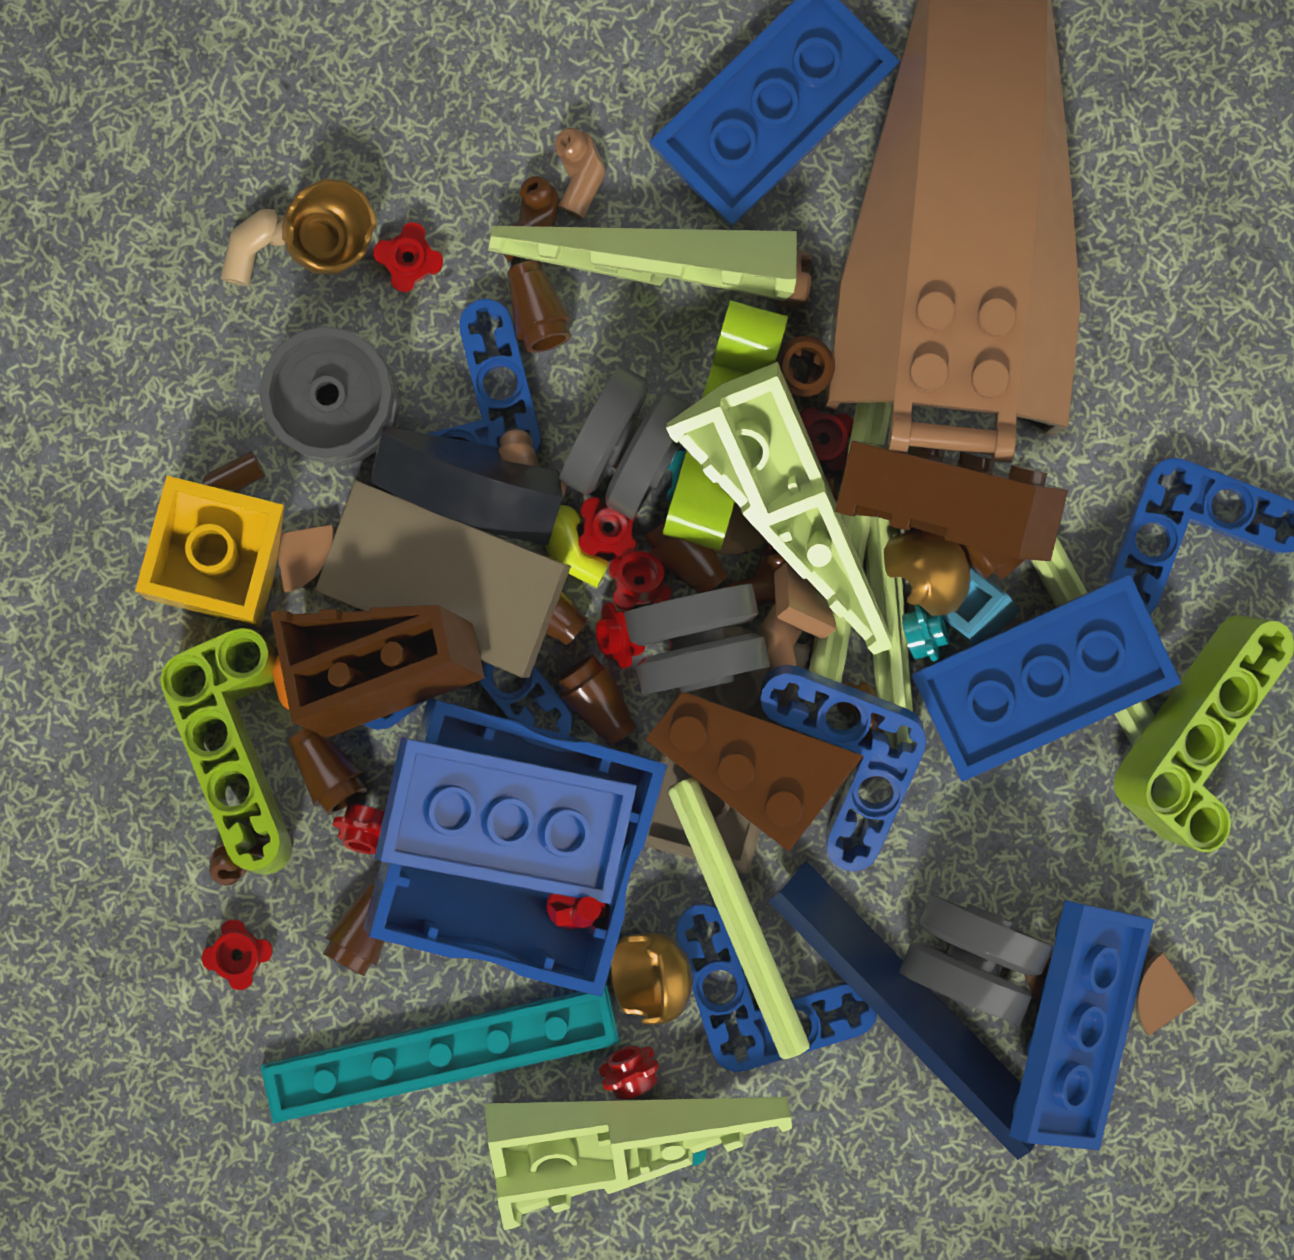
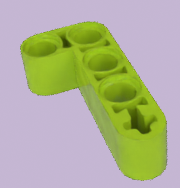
[663,300,788,551]
[1114,615,1294,852]
[160,628,292,875]

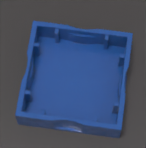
[363,698,667,997]

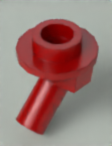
[546,893,606,930]

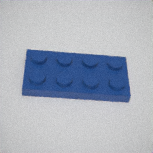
[649,0,900,229]
[911,573,1182,782]
[374,737,637,904]
[1009,900,1154,1150]

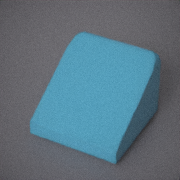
[942,563,1019,646]

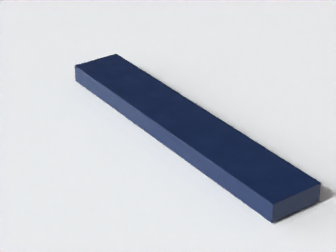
[768,861,1035,1160]

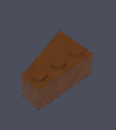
[835,441,1068,561]
[271,605,484,737]
[645,692,863,852]

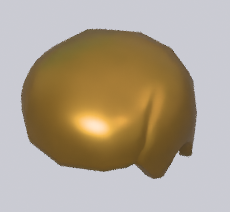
[282,179,376,275]
[883,529,971,616]
[611,933,693,1025]

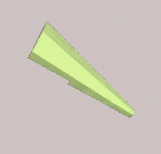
[488,226,797,301]
[666,362,893,654]
[484,1097,792,1230]

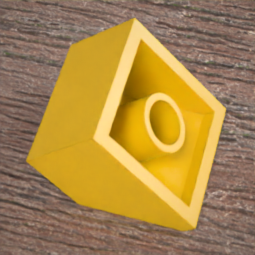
[135,475,285,628]

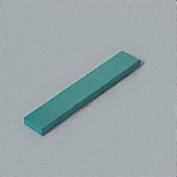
[260,984,620,1124]

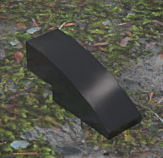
[371,426,563,546]

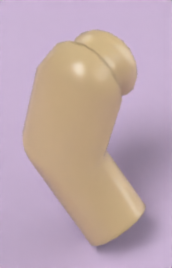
[220,209,285,286]

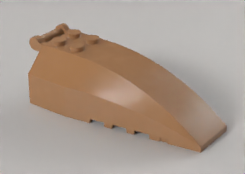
[823,0,1080,463]

